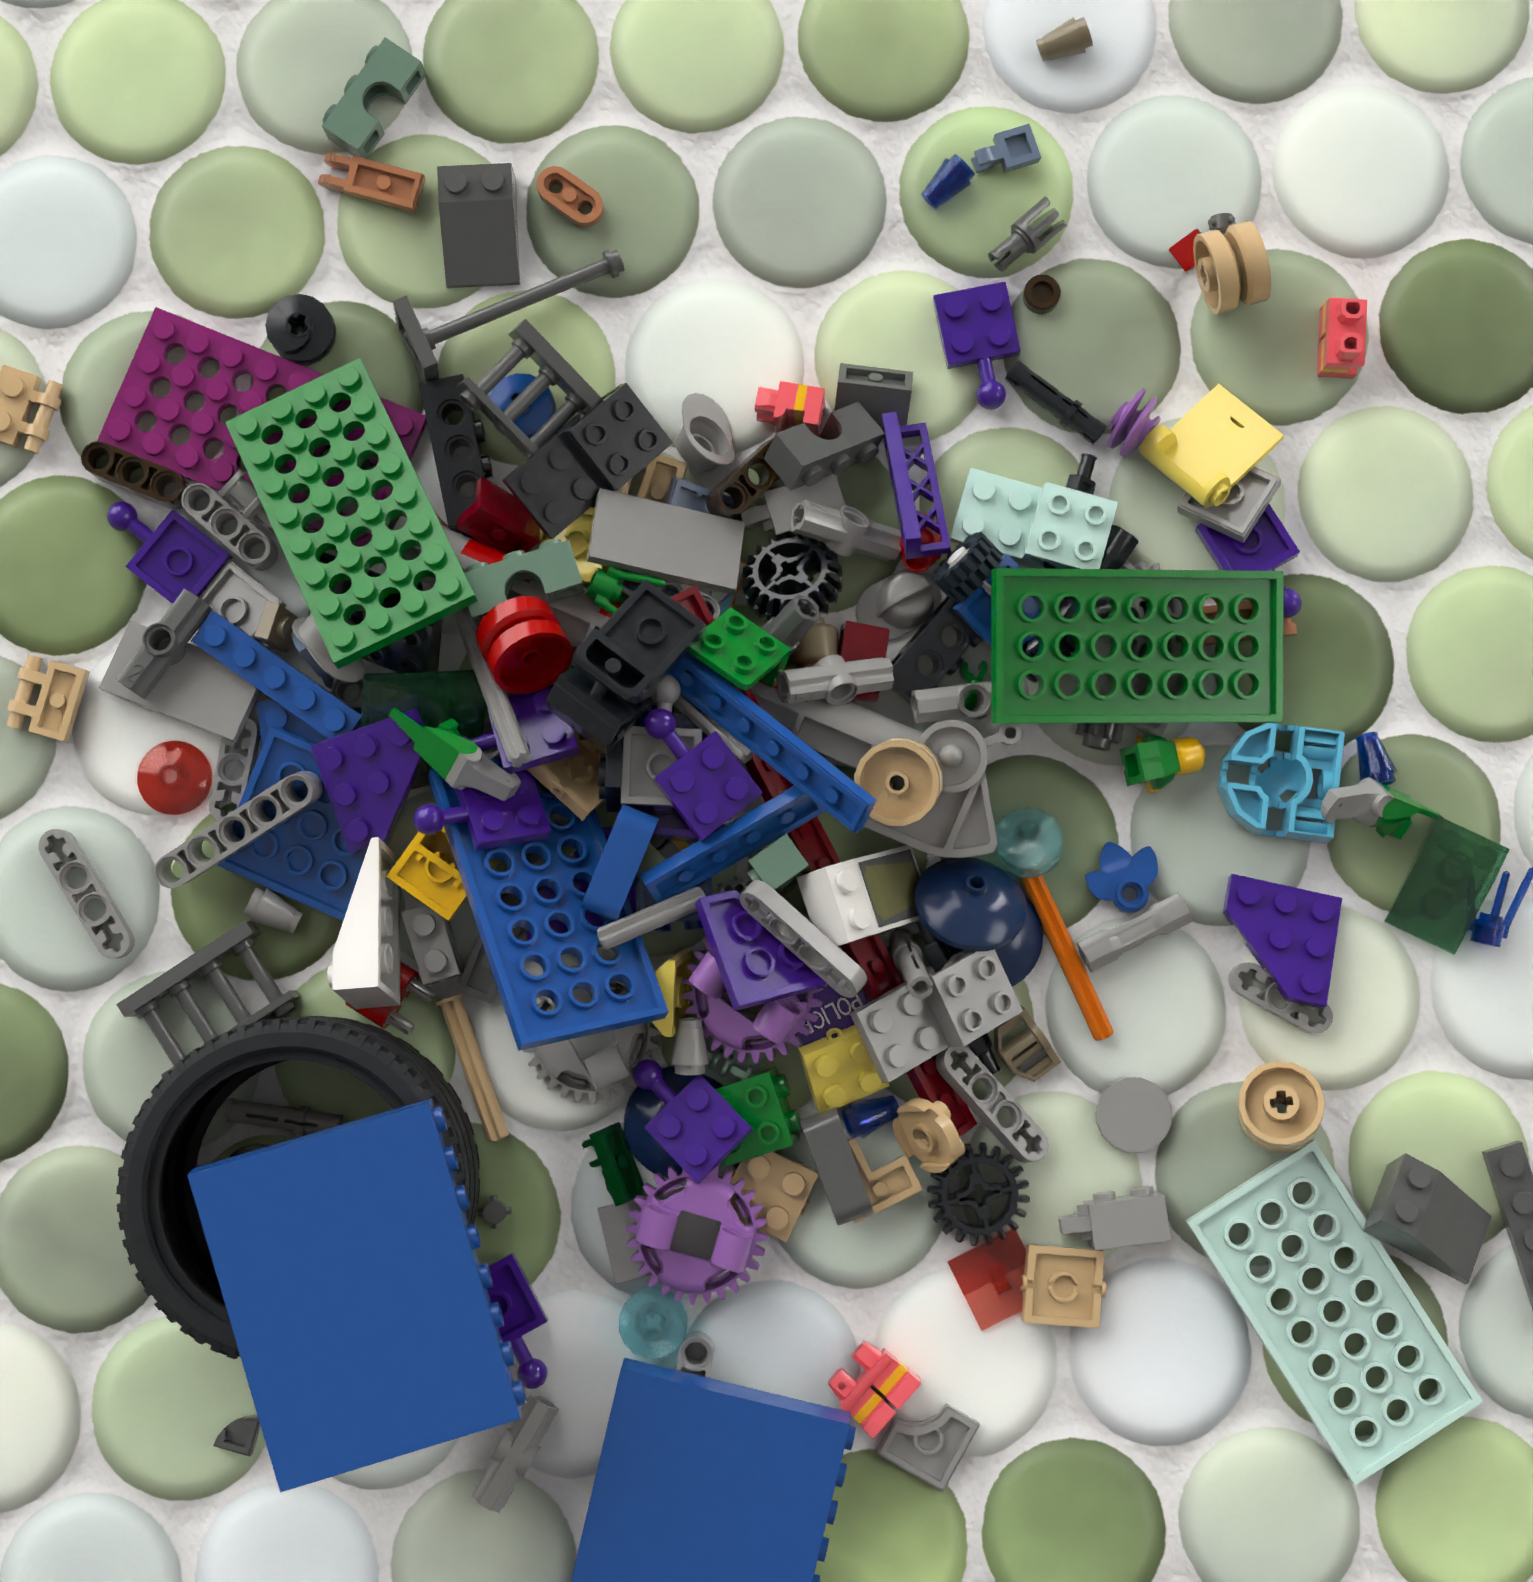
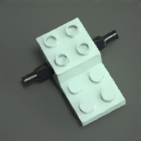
[949,453,1118,569]

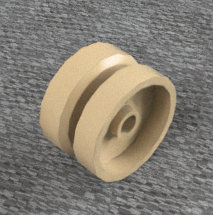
[1193,221,1271,315]
[854,738,943,826]
[1238,1061,1325,1153]

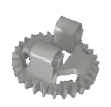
[523,965,661,1104]

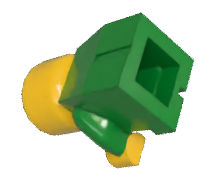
[1119,734,1206,793]

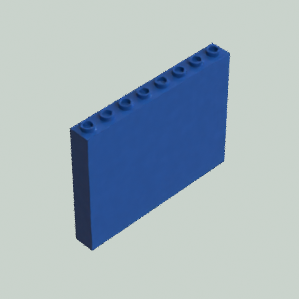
[187,1098,527,1493]
[571,1358,856,1582]

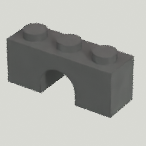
[764,402,885,491]

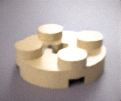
[893,1098,965,1173]

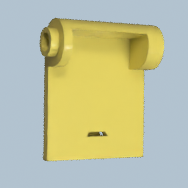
[1139,384,1284,508]

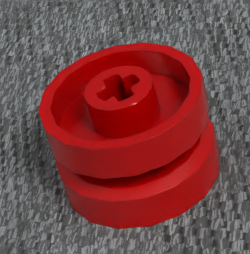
[475,596,573,694]

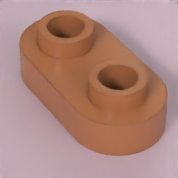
[537,166,604,228]

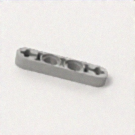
[38,829,135,958]
[739,880,867,998]
[935,1046,1049,1163]

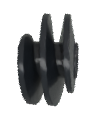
[265,294,336,366]

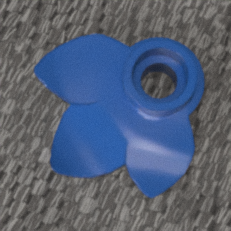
[1085,842,1158,913]

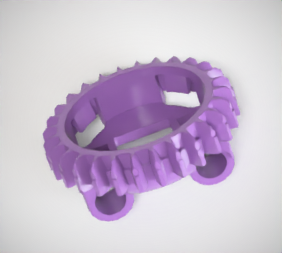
[682,939,823,1063]
[626,1165,768,1305]

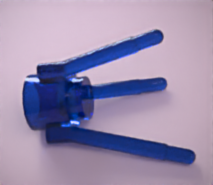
[1465,867,1533,947]

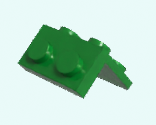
[688,607,791,690]
[715,1067,803,1166]

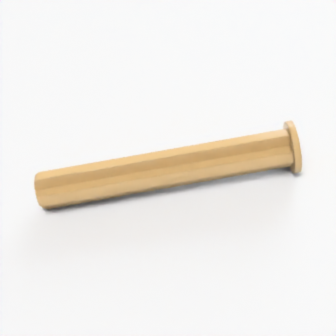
[435,993,509,1142]

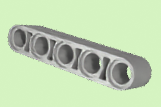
[154,771,323,889]

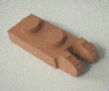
[318,152,426,213]

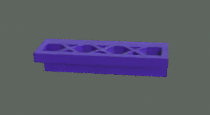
[882,412,951,559]

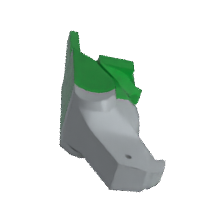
[389,707,521,801]
[1320,777,1444,840]

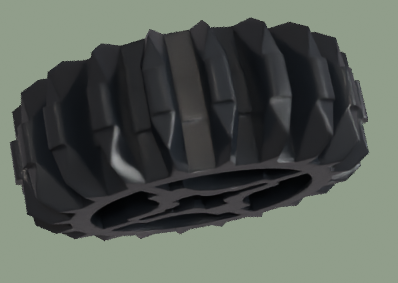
[742,534,843,621]
[926,1142,1030,1246]

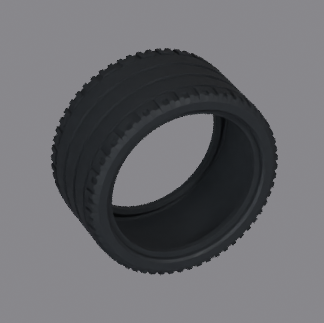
[116,1016,480,1359]

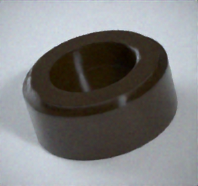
[1023,275,1061,314]

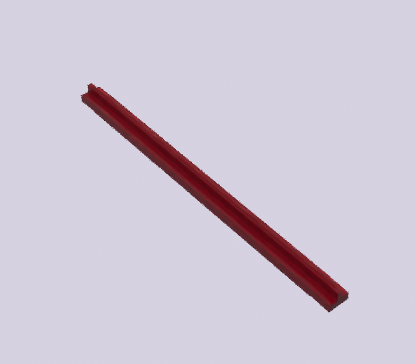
[670,585,978,1138]

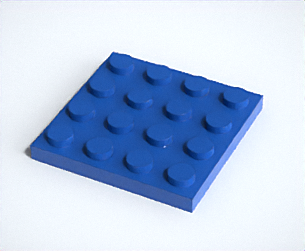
[217,726,411,921]

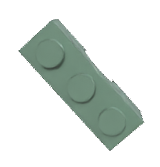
[322,37,426,159]
[464,539,585,626]
[747,833,810,897]

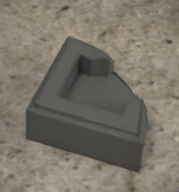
[213,1415,261,1457]

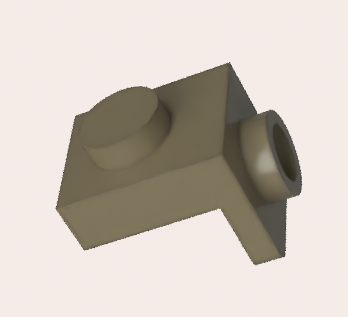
[255,601,299,652]

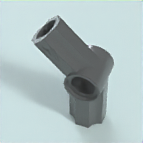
[761,594,821,656]

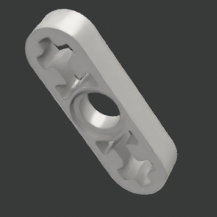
[209,718,260,821]
[1229,962,1333,1033]

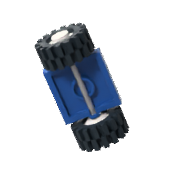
[932,532,1075,683]

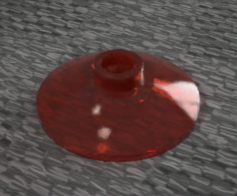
[137,741,212,815]

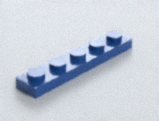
[191,610,365,739]
[640,785,826,903]

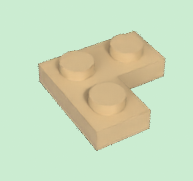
[848,1137,923,1223]

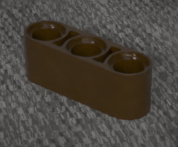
[706,438,780,518]
[81,441,189,510]

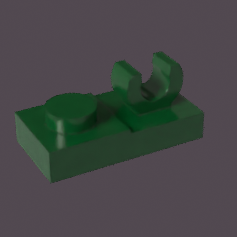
[582,1122,646,1207]

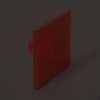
[947,1229,1026,1331]

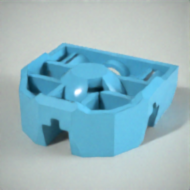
[1217,722,1345,844]

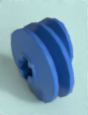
[489,373,556,439]

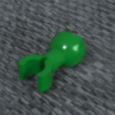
[959,660,989,720]

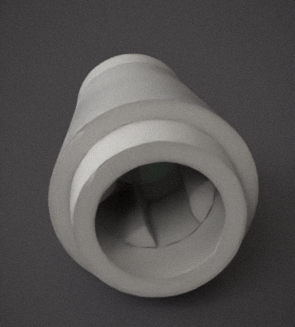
[243,887,303,934]
[671,1018,709,1075]

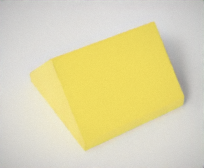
[652,949,692,1037]

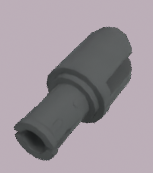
[988,196,1067,272]

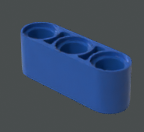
[580,804,659,921]

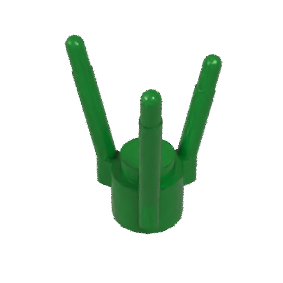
[585,565,666,615]

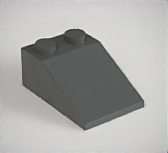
[437,163,520,288]
[1362,1153,1492,1284]

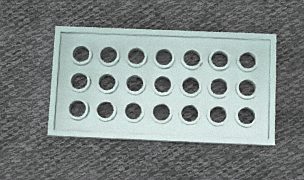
[1185,1140,1483,1486]

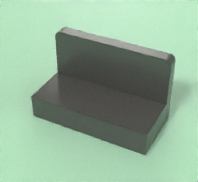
[834,363,913,426]

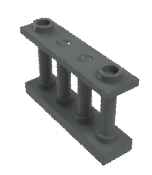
[457,319,601,459]
[116,920,301,1077]

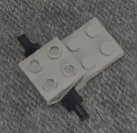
[850,920,1023,1083]

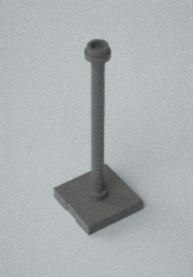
[393,250,625,382]

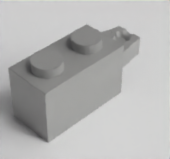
[739,474,846,541]
[401,889,464,985]
[1058,1186,1171,1251]

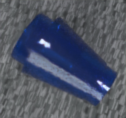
[921,154,975,210]
[1355,732,1397,786]
[841,1095,899,1139]

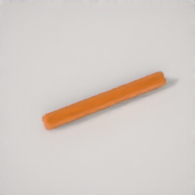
[1019,865,1114,1041]

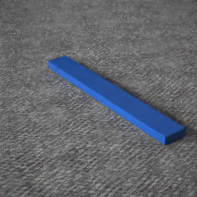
[667,652,877,834]

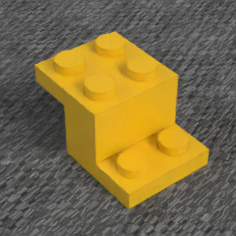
[386,826,501,921]

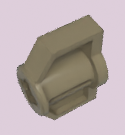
[994,1005,1061,1082]

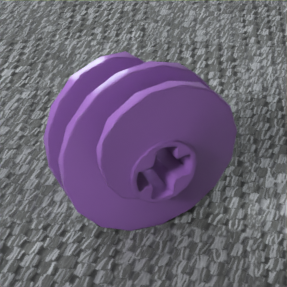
[1108,388,1161,458]

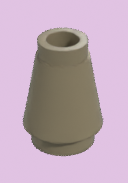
[1036,17,1093,62]

